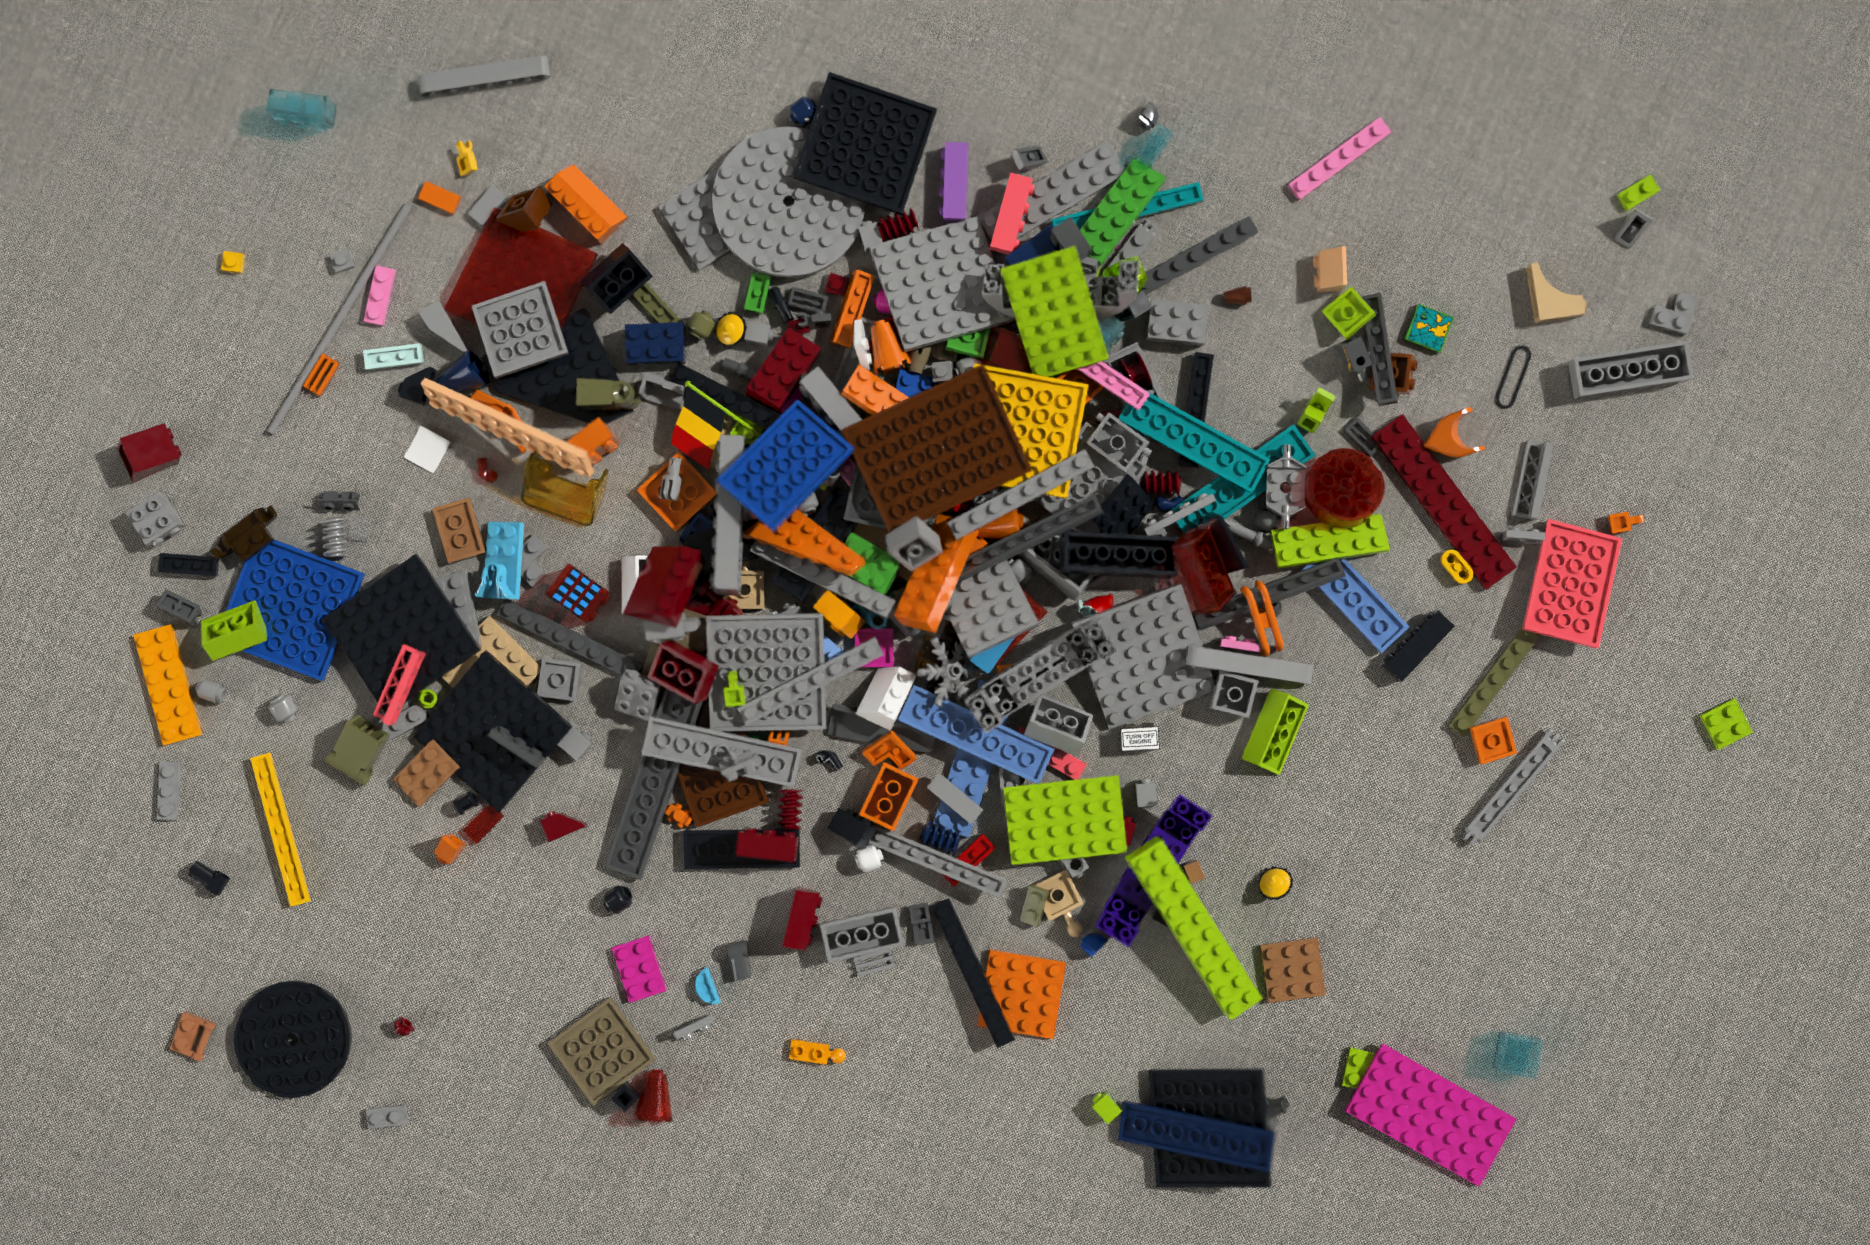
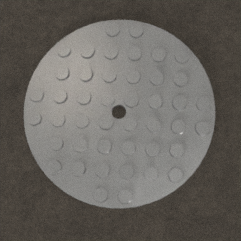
[712,127,865,278]

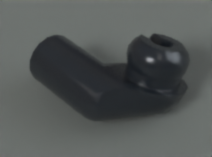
[816,750,844,771]

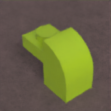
[1297,387,1336,434]

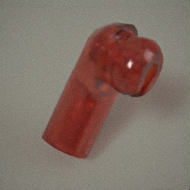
[477,458,498,483]

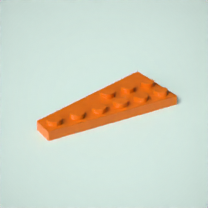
[742,509,865,576]

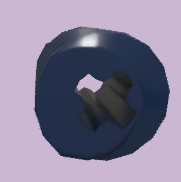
[918,820,961,856]

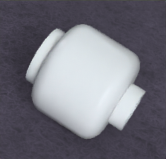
[854,845,884,873]

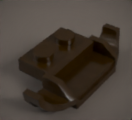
[211,505,277,563]
[914,621,960,696]

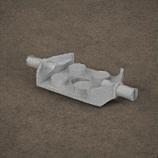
[1266,444,1307,529]

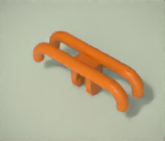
[1240,580,1284,657]

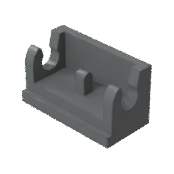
[156,589,202,627]

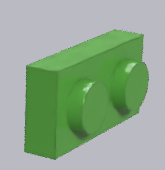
[744,272,772,314]

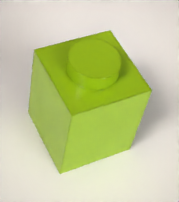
[1091,1091,1122,1124]

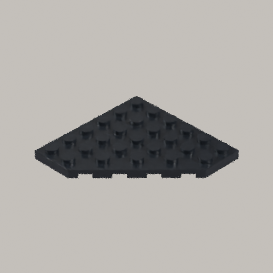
[481,308,634,424]

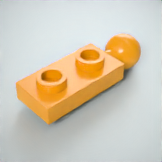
[789,1039,846,1065]

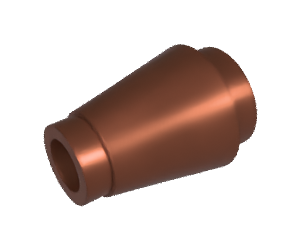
[1224,286,1252,305]

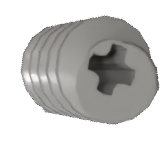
[321,517,348,558]

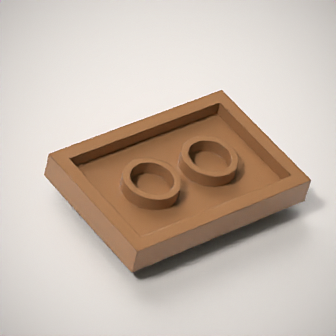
[432,498,486,564]
[393,740,460,807]

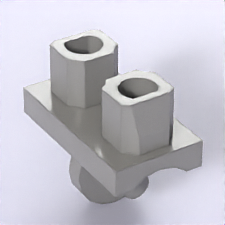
[718,747,756,781]

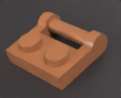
[170,1012,216,1061]

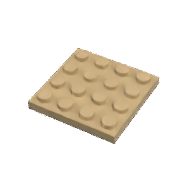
[442,616,541,688]

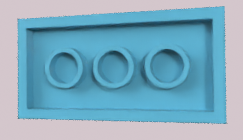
[475,522,524,600]

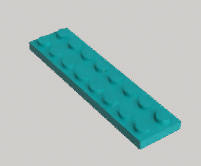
[1118,390,1271,493]
[1169,424,1316,543]

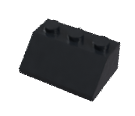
[1193,512,1249,575]

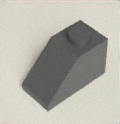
[1111,291,1152,324]

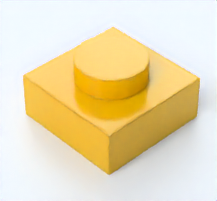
[221,251,245,273]

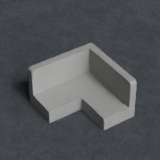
[638,372,686,410]

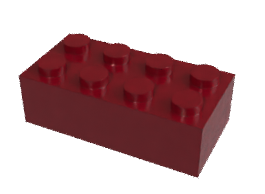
[746,327,821,414]

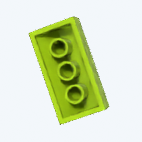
[1241,688,1309,775]

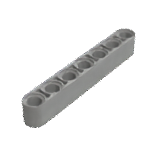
[418,56,550,97]
[1185,646,1314,684]

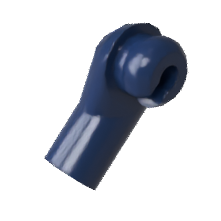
[1155,495,1184,512]

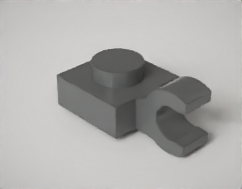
[796,312,831,329]

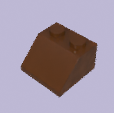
[496,186,552,232]

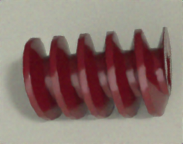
[877,209,919,242]
[1141,470,1181,496]
[777,789,803,829]

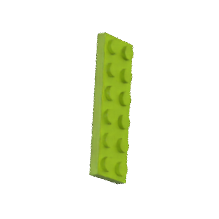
[1270,514,1390,569]

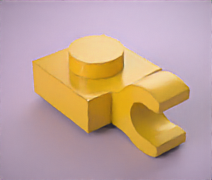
[456,141,478,176]

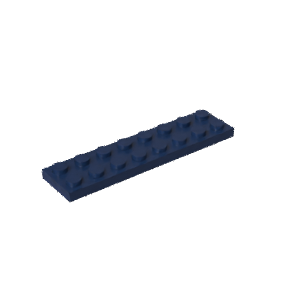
[1118,1101,1276,1172]

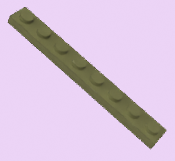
[1448,626,1541,737]

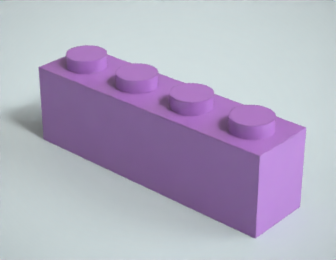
[939,142,968,222]

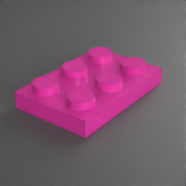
[612,935,667,1003]

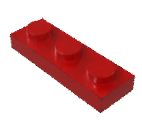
[942,833,996,887]

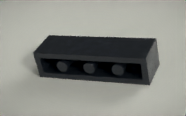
[1382,610,1455,682]

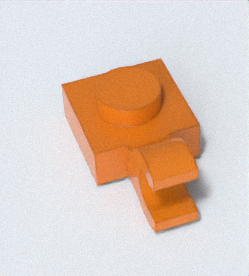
[1608,512,1644,534]

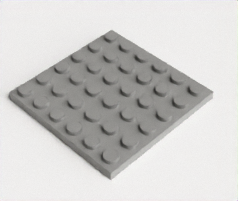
[869,216,1014,352]
[1071,583,1215,729]
[706,613,827,731]

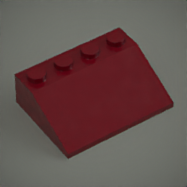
[623,546,705,628]

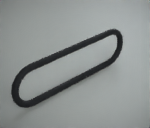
[1496,345,1531,408]

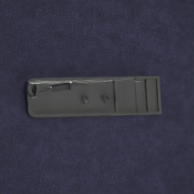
[828,703,935,753]

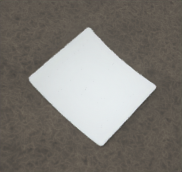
[404,426,450,473]

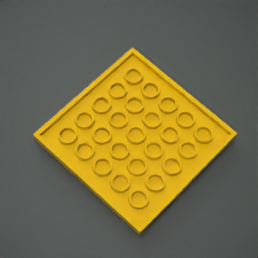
[974,363,1088,499]

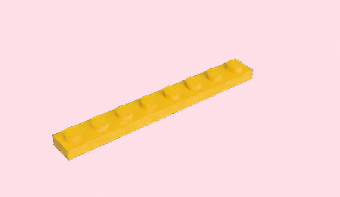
[250,753,311,907]

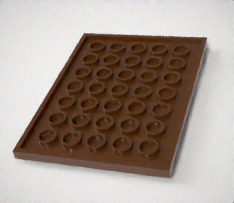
[842,364,1033,533]

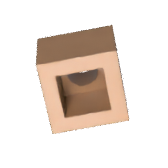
[1182,859,1205,884]

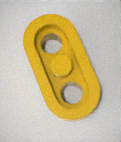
[1440,550,1473,584]

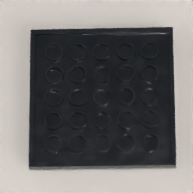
[793,72,937,215]
[322,554,482,714]
[413,650,573,813]
[1148,1068,1272,1188]

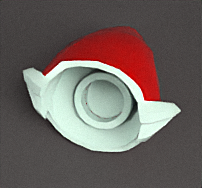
[1078,594,1114,617]

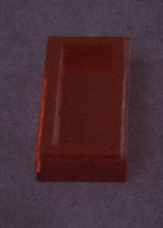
[463,804,505,844]

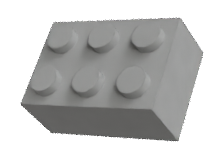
[1145,299,1209,347]
[1024,695,1093,756]

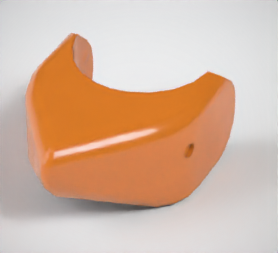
[1424,407,1486,457]

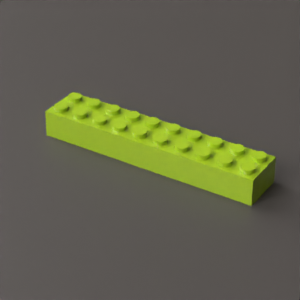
[1124,836,1263,1020]

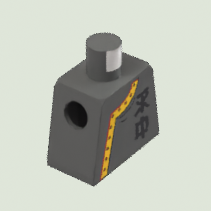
[1335,337,1372,382]

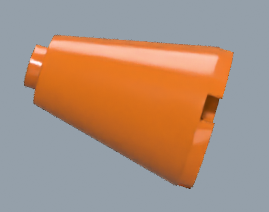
[871,320,912,375]
[977,506,1025,539]

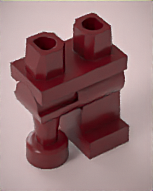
[685,581,744,616]

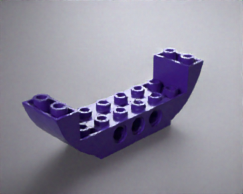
[1096,794,1212,947]

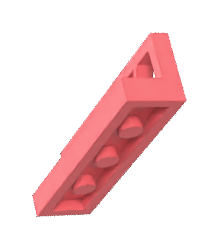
[373,644,425,725]

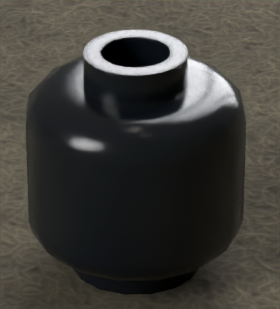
[603,885,633,914]

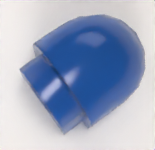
[1080,933,1108,958]

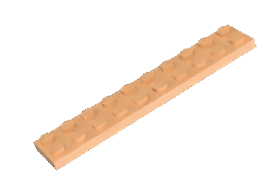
[421,378,594,477]

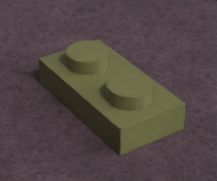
[1020,884,1049,928]

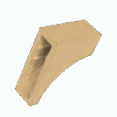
[1526,263,1587,323]

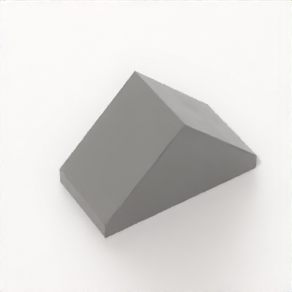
[1614,209,1653,249]

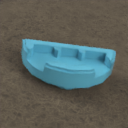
[695,966,721,1004]

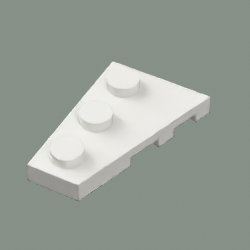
[854,319,878,376]

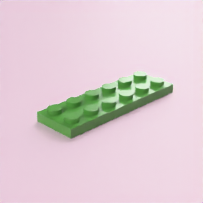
[1080,158,1166,266]

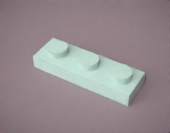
[363,343,424,370]

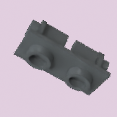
[317,491,360,512]

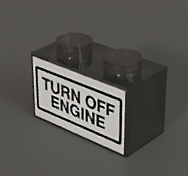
[1119,723,1160,752]

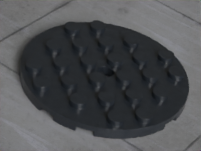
[234,980,352,1098]

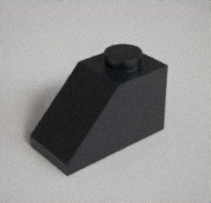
[398,366,437,406]

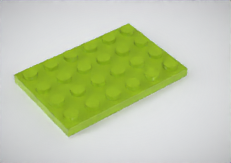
[1000,246,1109,377]
[1003,775,1127,865]

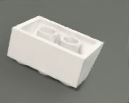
[621,555,648,614]
[856,667,917,731]

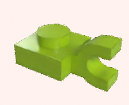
[724,671,746,707]

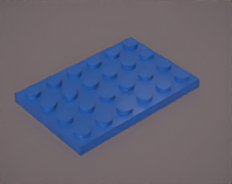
[717,399,854,532]

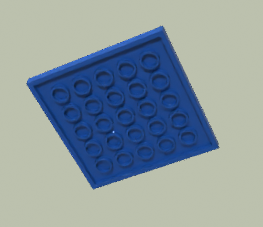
[226,539,365,681]

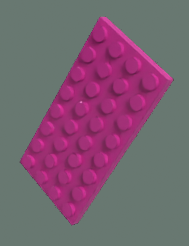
[1344,1043,1516,1187]

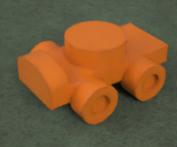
[665,802,693,828]

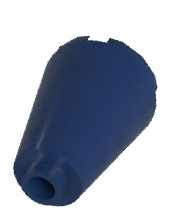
[435,351,490,393]

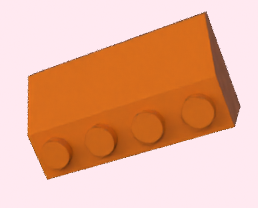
[544,164,628,244]

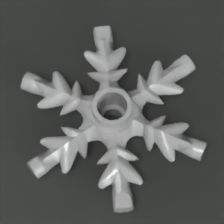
[917,636,984,707]

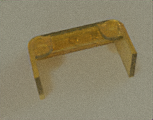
[521,451,609,526]

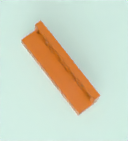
[828,269,875,349]

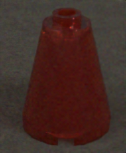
[633,1069,672,1123]

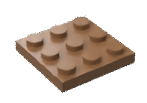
[1260,937,1326,1003]

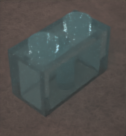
[1135,123,1174,168]

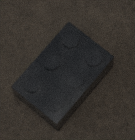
[580,243,653,315]

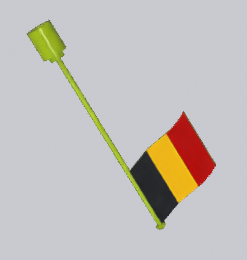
[671,381,834,491]

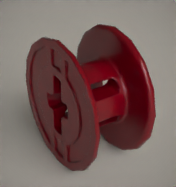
[1119,351,1153,387]

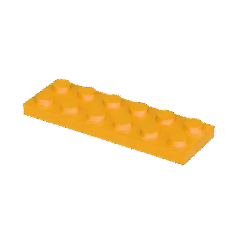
[133,624,202,746]

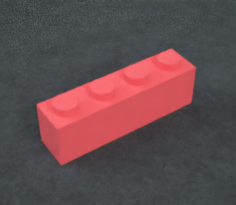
[990,172,1035,255]

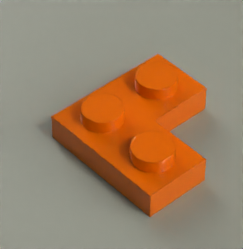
[862,730,916,770]

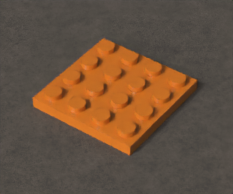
[977,949,1066,1039]

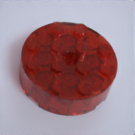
[1305,448,1385,528]

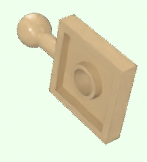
[729,561,765,609]
[1035,869,1084,937]

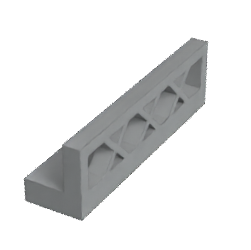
[1511,441,1554,520]

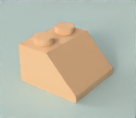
[1313,246,1347,292]

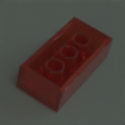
[1172,526,1236,614]

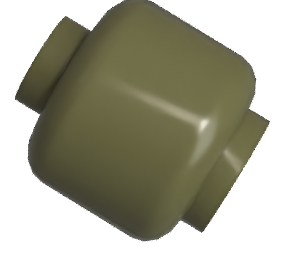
[686,310,715,340]

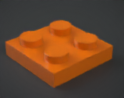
[1469,716,1517,765]

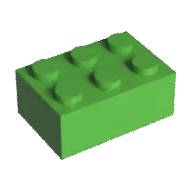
[844,533,903,594]

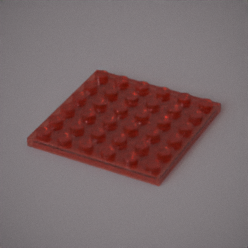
[444,207,598,330]

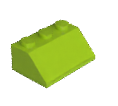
[201,600,267,661]

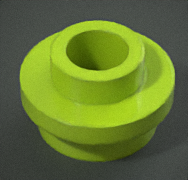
[418,689,437,709]

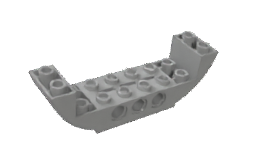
[982,261,1140,322]
[965,619,1119,733]

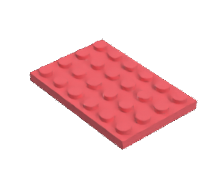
[1522,519,1622,649]

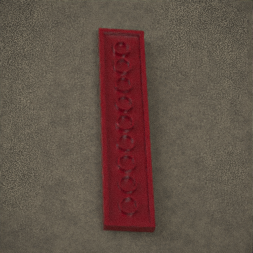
[1371,414,1517,590]

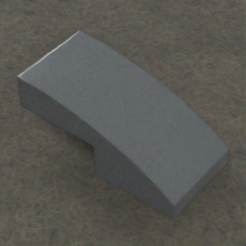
[909,902,935,946]

